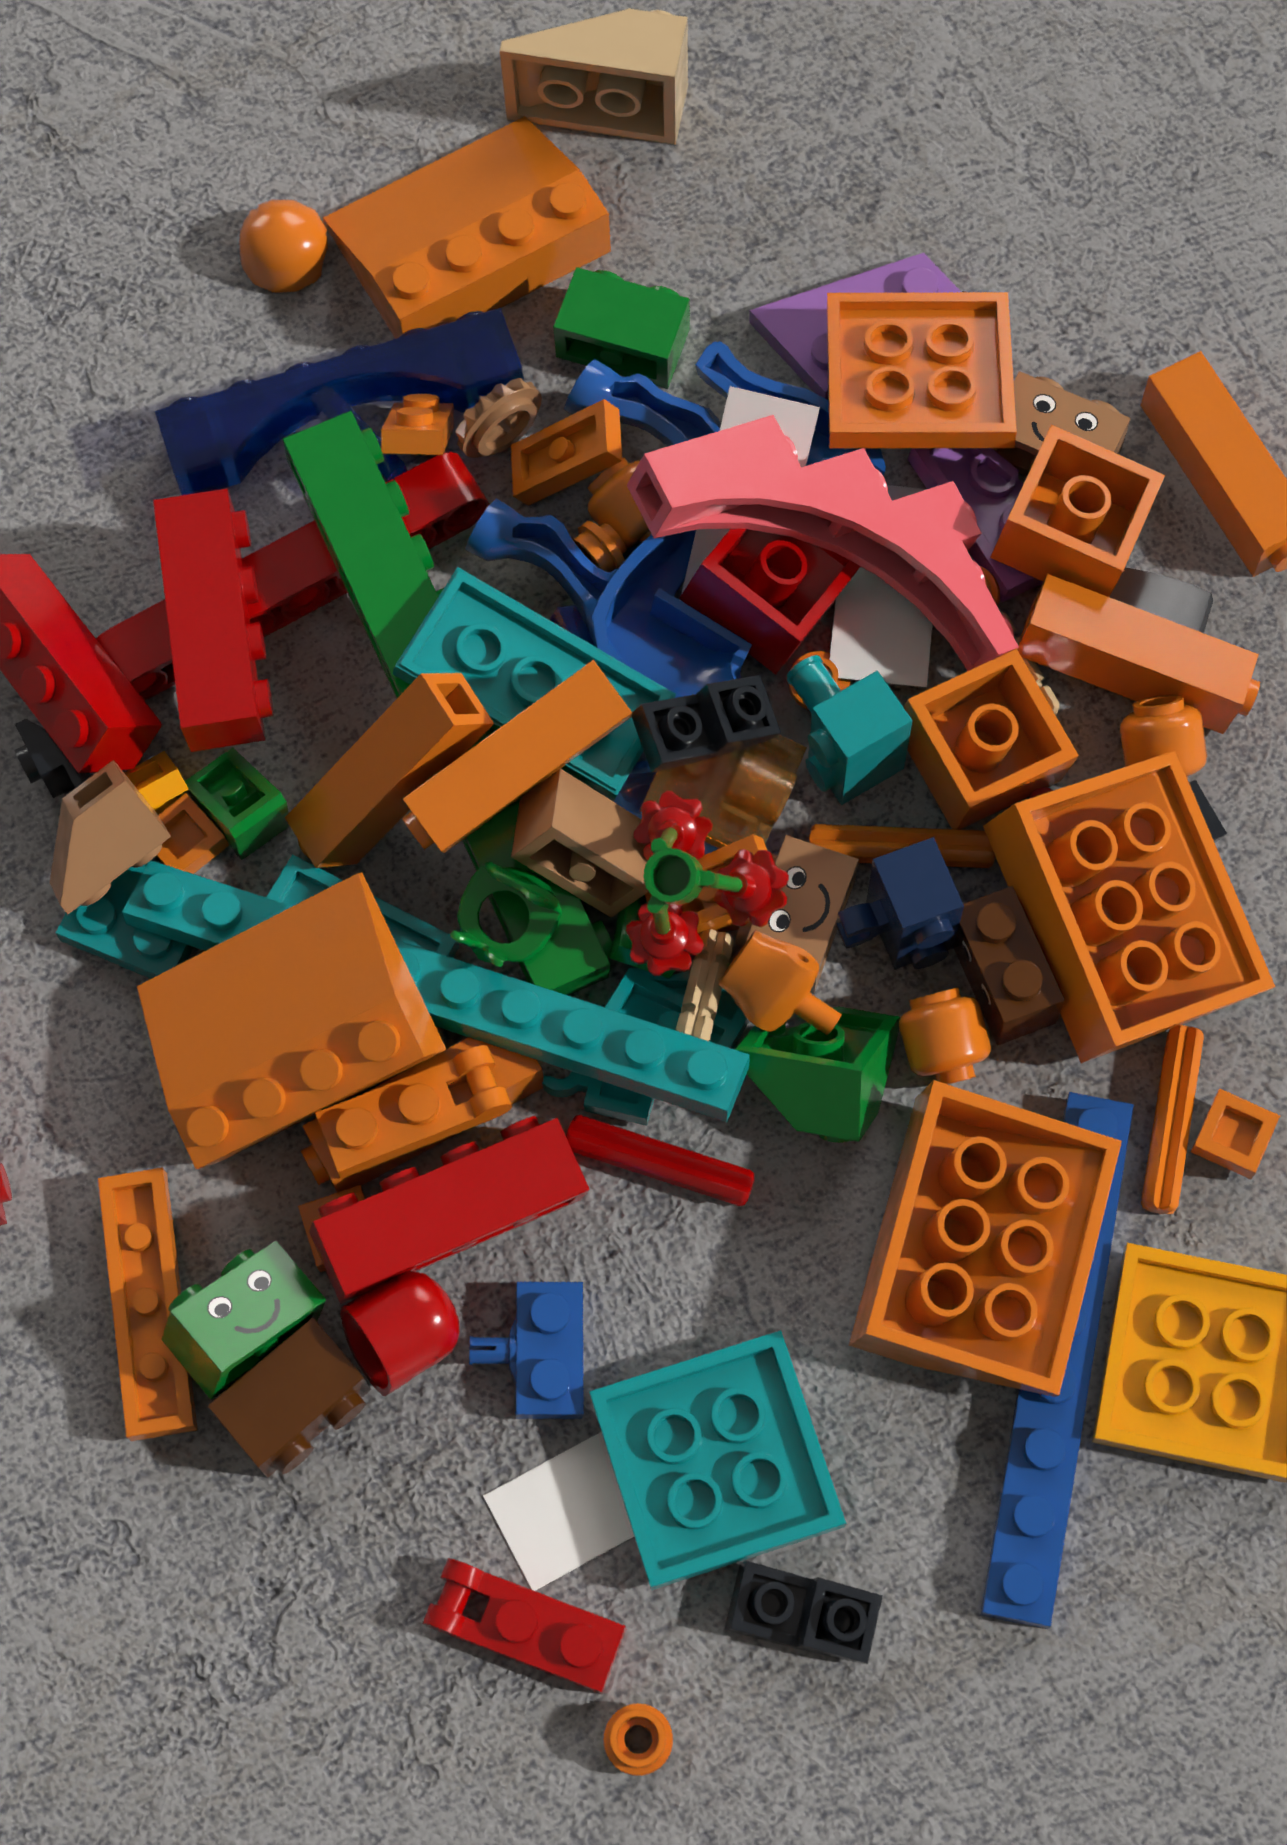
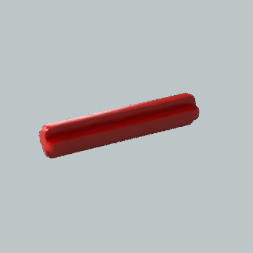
[566,1115,754,1206]

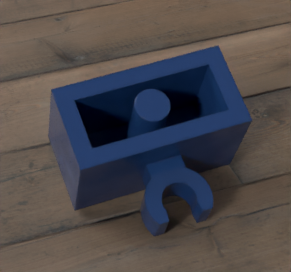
[836,837,964,970]

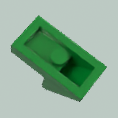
[185,747,289,859]

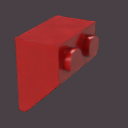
[679,529,861,675]

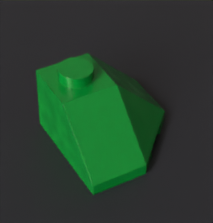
[735,1006,900,1143]

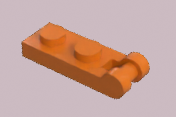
[315,1045,512,1179]

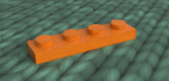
[98,1167,198,1442]

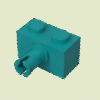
[786,655,913,806]

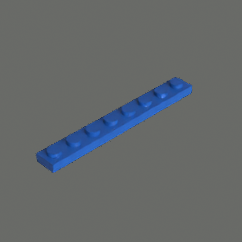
[980,1092,1134,1629]

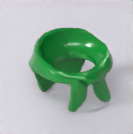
[450,862,562,967]

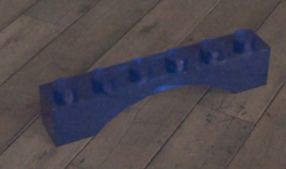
[155,308,524,495]

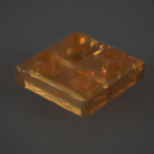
[639,694,807,849]

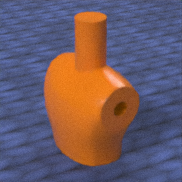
[718,930,842,1035]

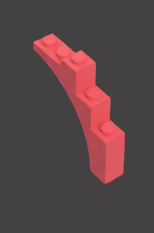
[627,415,1019,671]

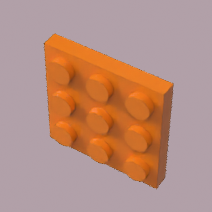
[827,292,1017,448]

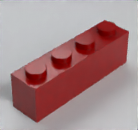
[153,489,274,752]
[0,554,163,774]
[309,1116,590,1304]

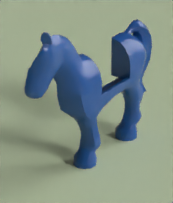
[465,341,886,855]

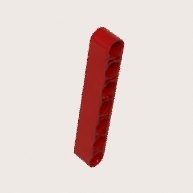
[96,452,490,701]

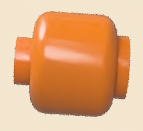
[588,457,651,549]
[1120,695,1207,779]
[899,987,991,1084]

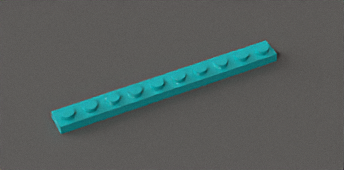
[122,860,750,1122]

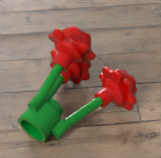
[626,790,789,976]

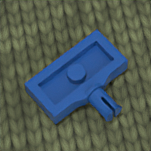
[469,1282,584,1419]

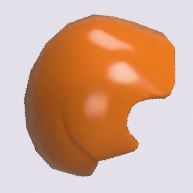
[239,199,328,293]

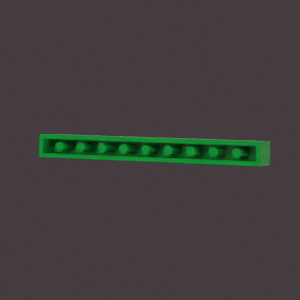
[283,411,613,996]

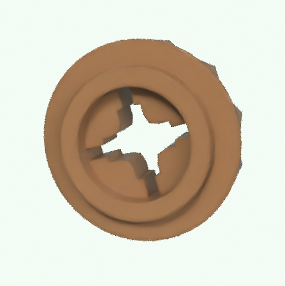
[455,378,542,458]

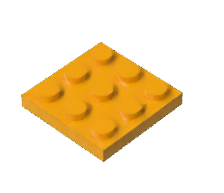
[1092,1243,1287,1483]

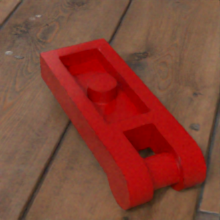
[422,1558,626,1694]

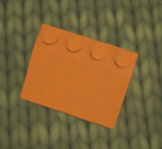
[322,116,611,356]
[983,751,1275,1063]
[137,872,447,1170]
[849,1080,1122,1397]

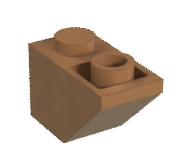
[49,760,171,914]

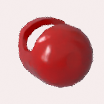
[341,1271,460,1397]

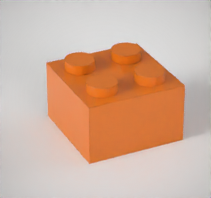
[990,424,1165,597]
[904,648,1079,830]

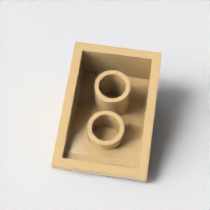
[500,9,688,145]

